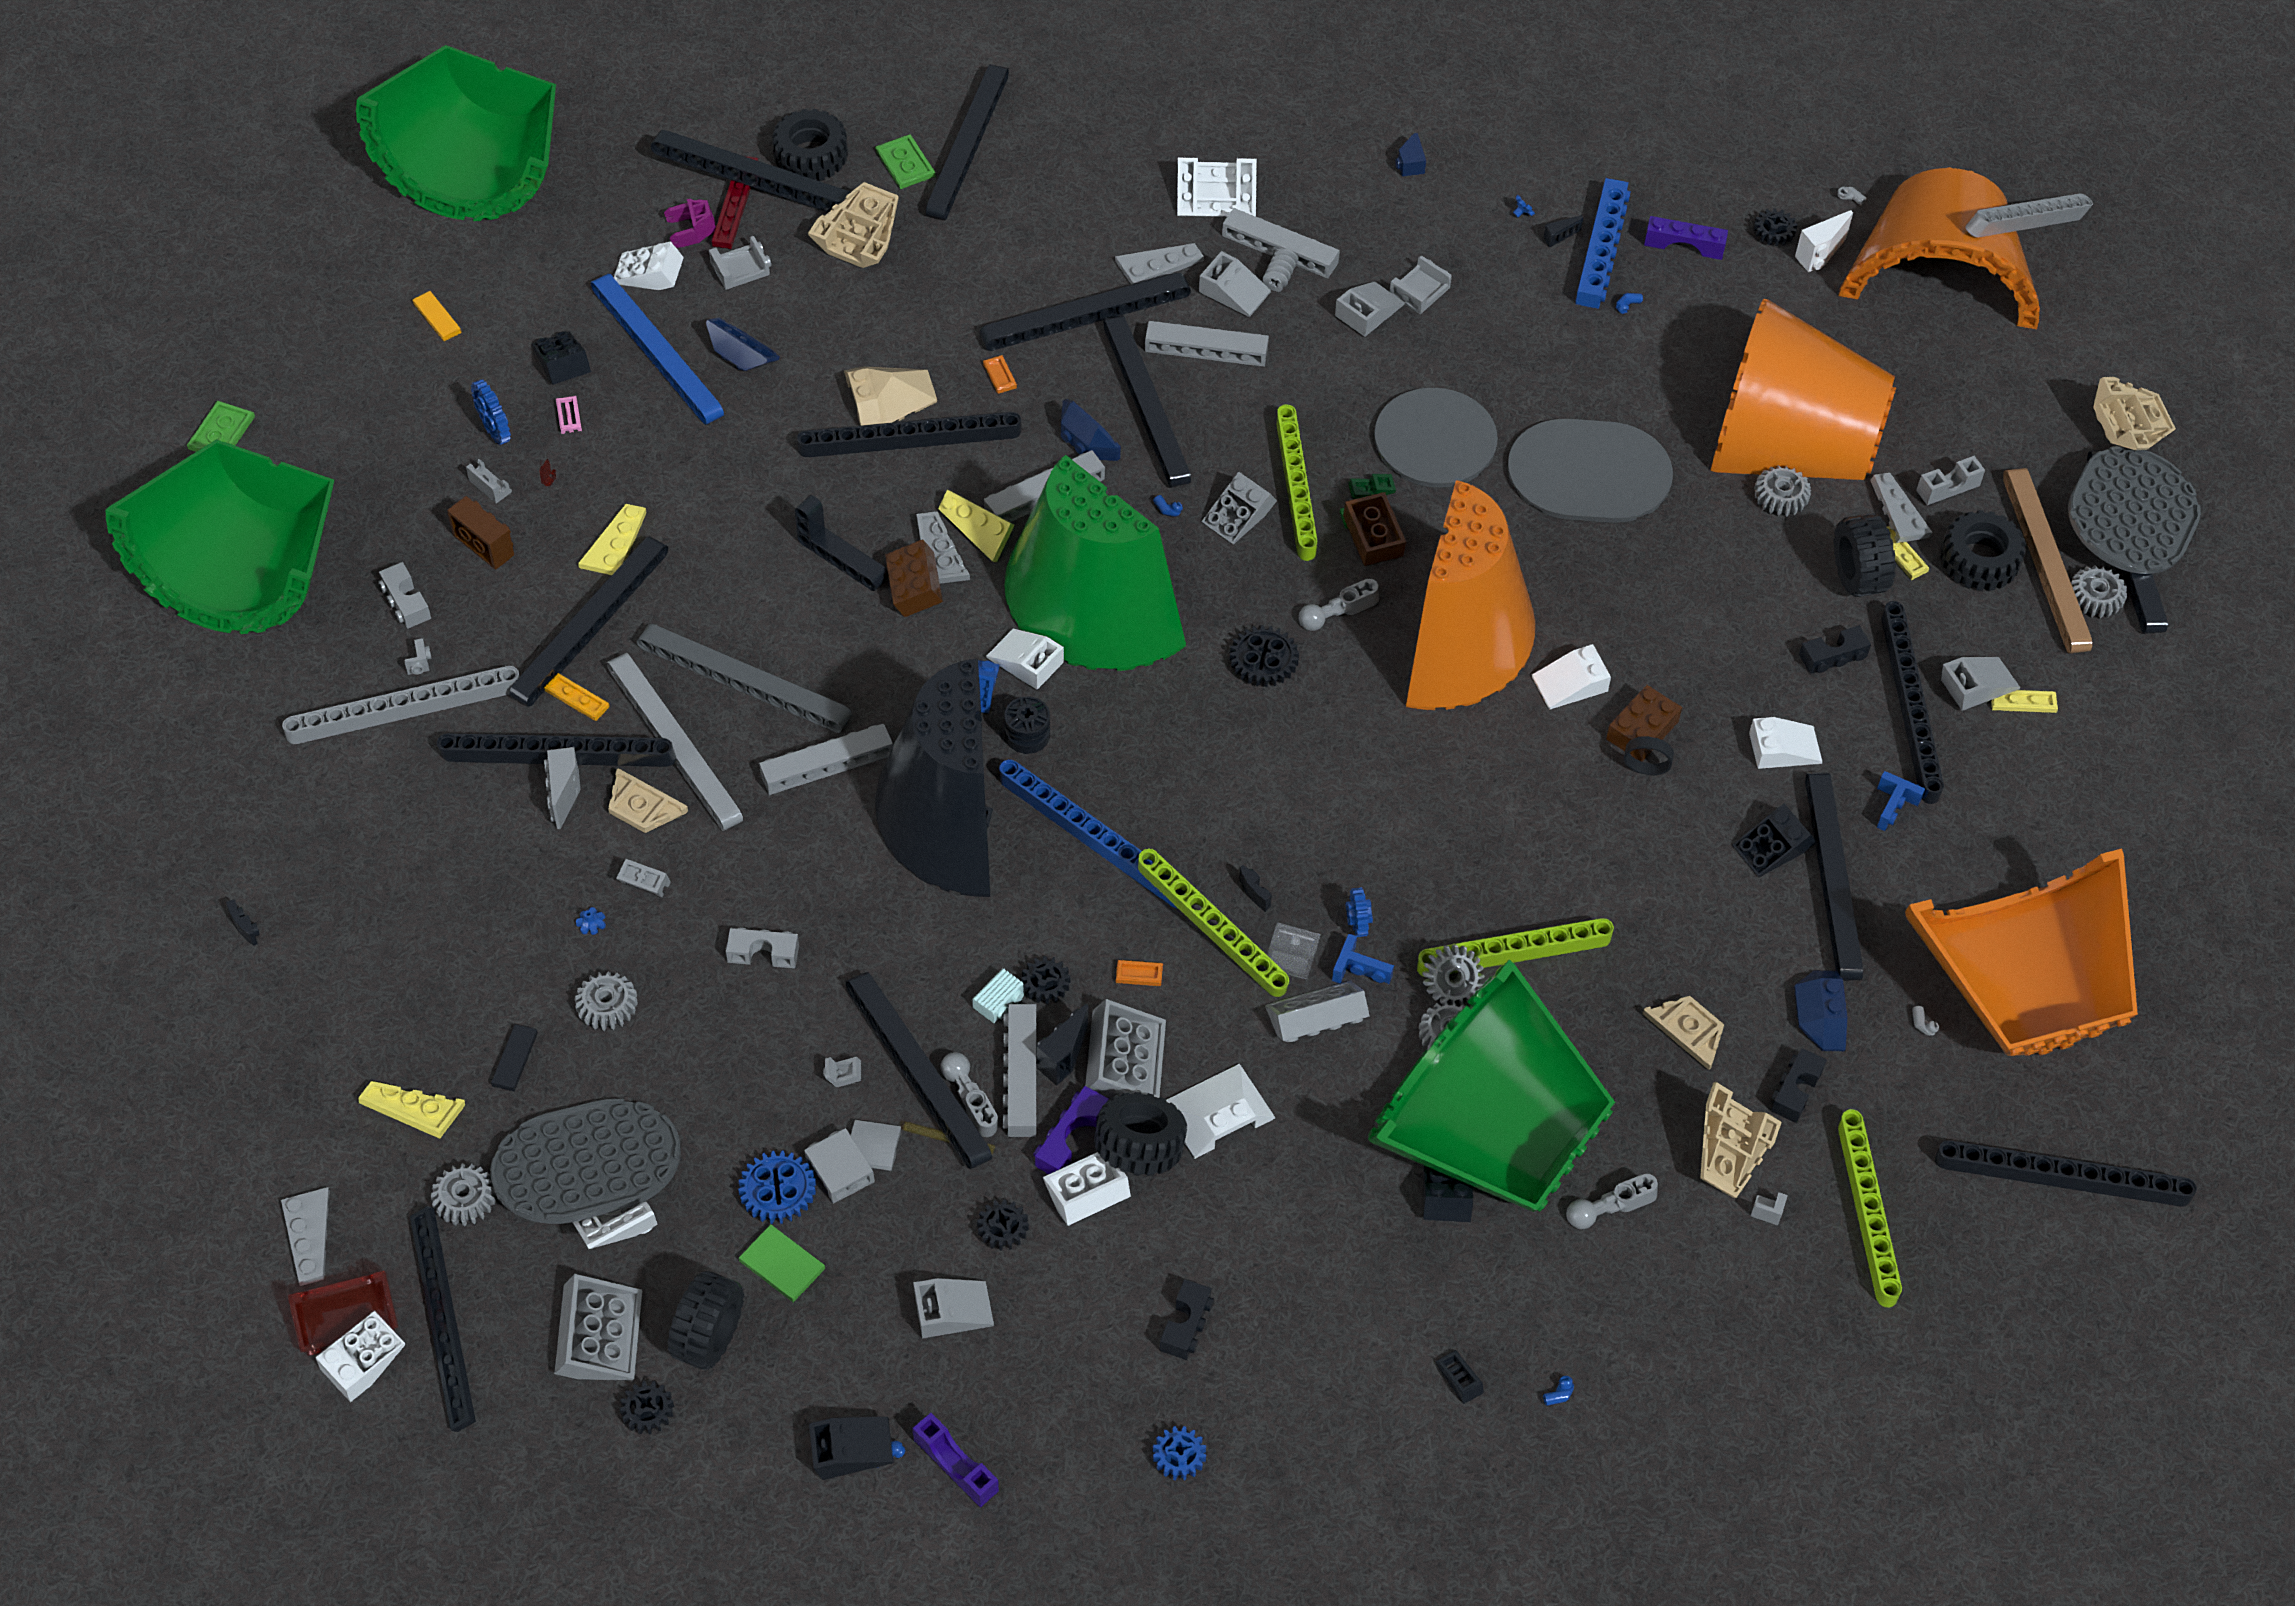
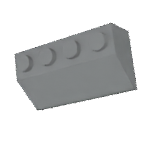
[1265,981,1369,1042]

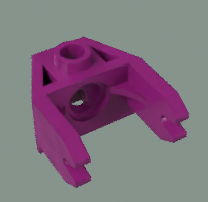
[664,199,716,248]

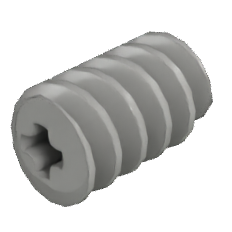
[1263,249,1298,292]

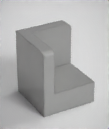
[1751,1193,1788,1225]

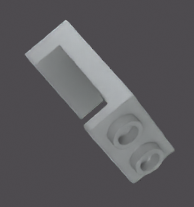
[709,236,771,290]
[1390,256,1452,314]
[804,1128,875,1204]

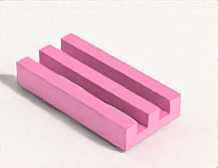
[556,396,582,434]

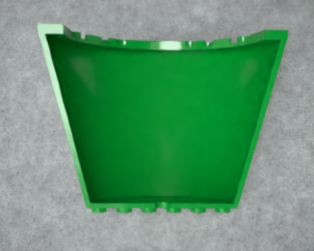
[356,45,556,221]
[105,439,334,634]
[1005,455,1186,671]
[1368,960,1615,1212]

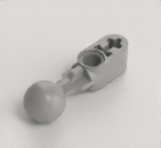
[1298,579,1379,631]
[940,1052,998,1137]
[1566,1174,1658,1229]

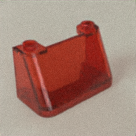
[287,1270,399,1356]

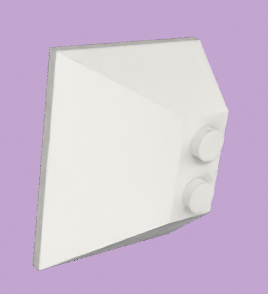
[1177,158,1256,217]
[1166,1064,1275,1159]
[573,1202,658,1249]

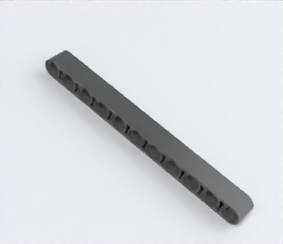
[637,624,852,733]

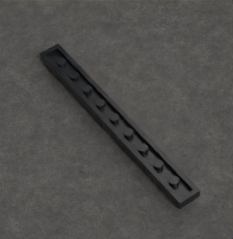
[410,1206,476,1432]

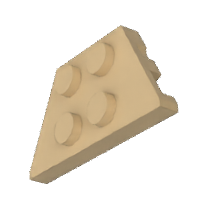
[608,768,688,833]
[1643,996,1724,1070]

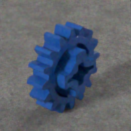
[1346,888,1373,937]
[1153,1426,1206,1480]

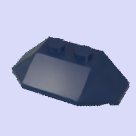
[706,317,780,371]
[1061,399,1121,461]
[1794,970,1847,1051]

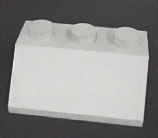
[1043,1152,1131,1226]

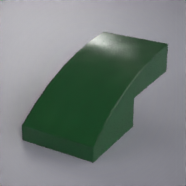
[1348,474,1396,500]

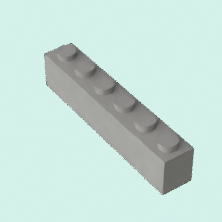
[1222,208,1340,278]
[1145,321,1269,367]
[984,450,1105,522]
[759,724,893,795]
[1003,1004,1036,1137]

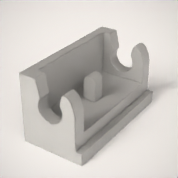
[466,459,512,503]
[616,859,671,897]

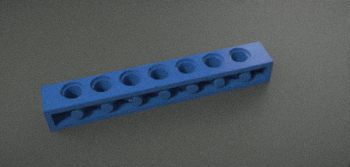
[1576,178,1631,309]

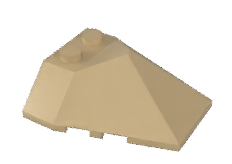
[808,182,899,268]
[844,367,937,426]
[2093,377,2176,450]
[1700,1082,1781,1198]

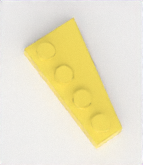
[938,490,1014,562]
[578,504,647,575]
[359,1081,465,1139]

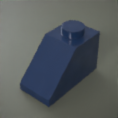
[1395,133,1426,176]

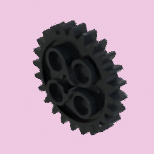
[1229,625,1299,687]

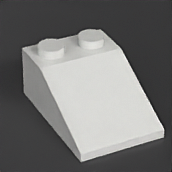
[1795,210,1853,272]
[1532,644,1611,710]
[1749,717,1822,769]

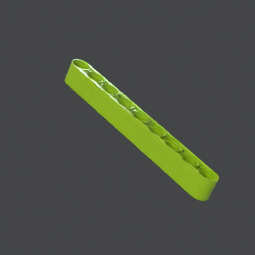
[1277,404,1317,561]
[1138,849,1289,997]
[1417,919,1614,977]
[1838,1109,1902,1307]

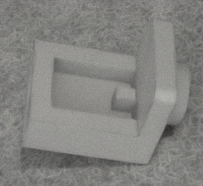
[405,638,432,675]
[823,1057,861,1087]

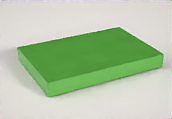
[875,134,936,189]
[187,401,255,452]
[739,1225,825,1302]

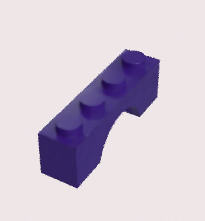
[1644,216,1728,260]
[1034,1086,1109,1174]
[913,1413,999,1508]

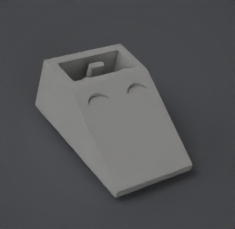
[1199,251,1271,317]
[1335,282,1405,337]
[1201,472,1277,544]
[1941,657,2020,711]
[544,747,581,829]
[913,1278,994,1338]

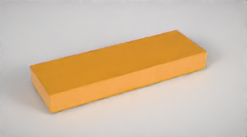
[413,291,461,341]
[544,673,609,721]

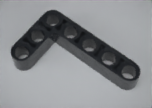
[795,495,889,591]

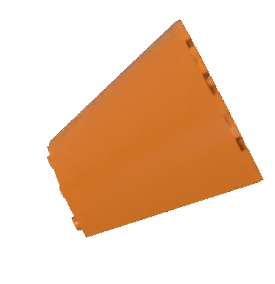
[1839,167,2040,329]
[1711,299,1896,480]
[1406,480,1535,710]
[1905,849,2138,1056]

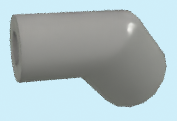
[1837,187,1867,206]
[1912,1006,1939,1036]

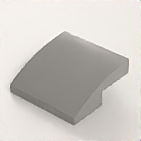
[851,1120,901,1171]

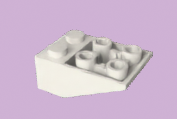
[614,241,684,290]
[986,629,1064,690]
[316,1311,405,1402]

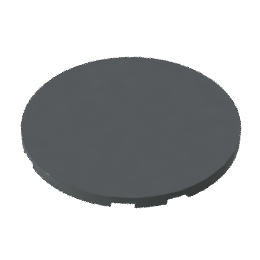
[1374,388,1498,487]

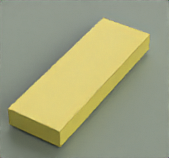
[1887,526,1929,580]
[1991,690,2058,713]

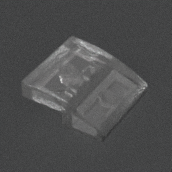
[1264,922,1321,980]

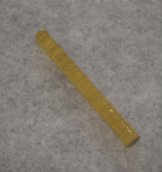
[903,1122,995,1154]

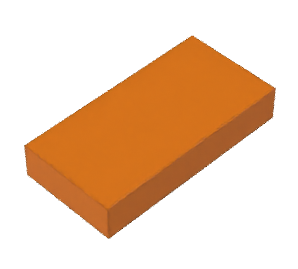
[983,355,1017,393]
[1116,960,1163,986]

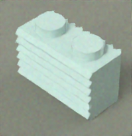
[973,968,1024,1023]

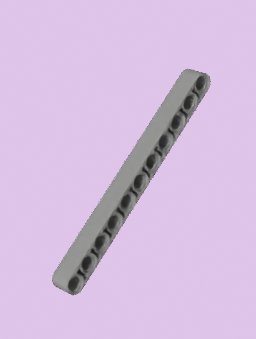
[1965,194,2093,238]
[607,653,743,831]
[282,666,520,744]

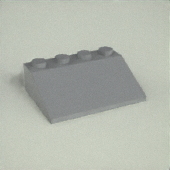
[1085,999,1166,1098]
[554,1274,642,1380]

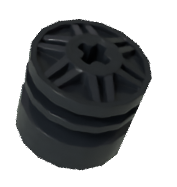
[1004,696,1050,754]

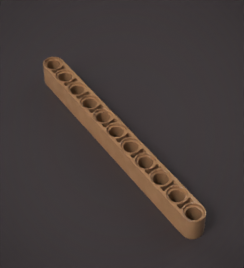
[2003,468,2092,654]

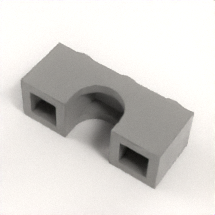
[1916,456,1985,505]
[378,562,431,629]
[726,928,799,968]

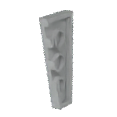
[1115,243,1204,285]
[1870,473,1932,543]
[917,512,970,584]
[281,1187,330,1286]

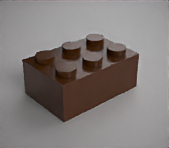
[1343,492,1406,566]
[447,496,514,570]
[885,539,943,617]
[1606,685,1682,762]

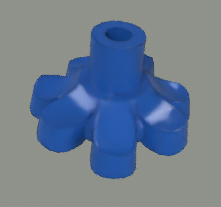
[1513,195,1535,218]
[576,907,606,935]

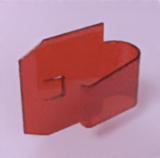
[540,459,556,486]

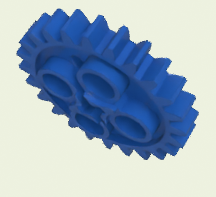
[471,379,511,445]
[738,1151,816,1224]

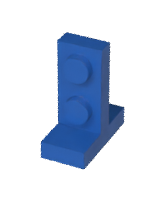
[978,660,1000,713]
[1877,771,1925,831]
[1332,934,1394,984]

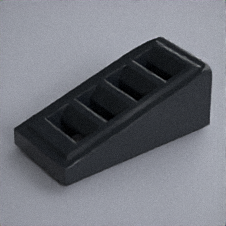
[1544,215,1583,247]
[1436,1350,1484,1404]

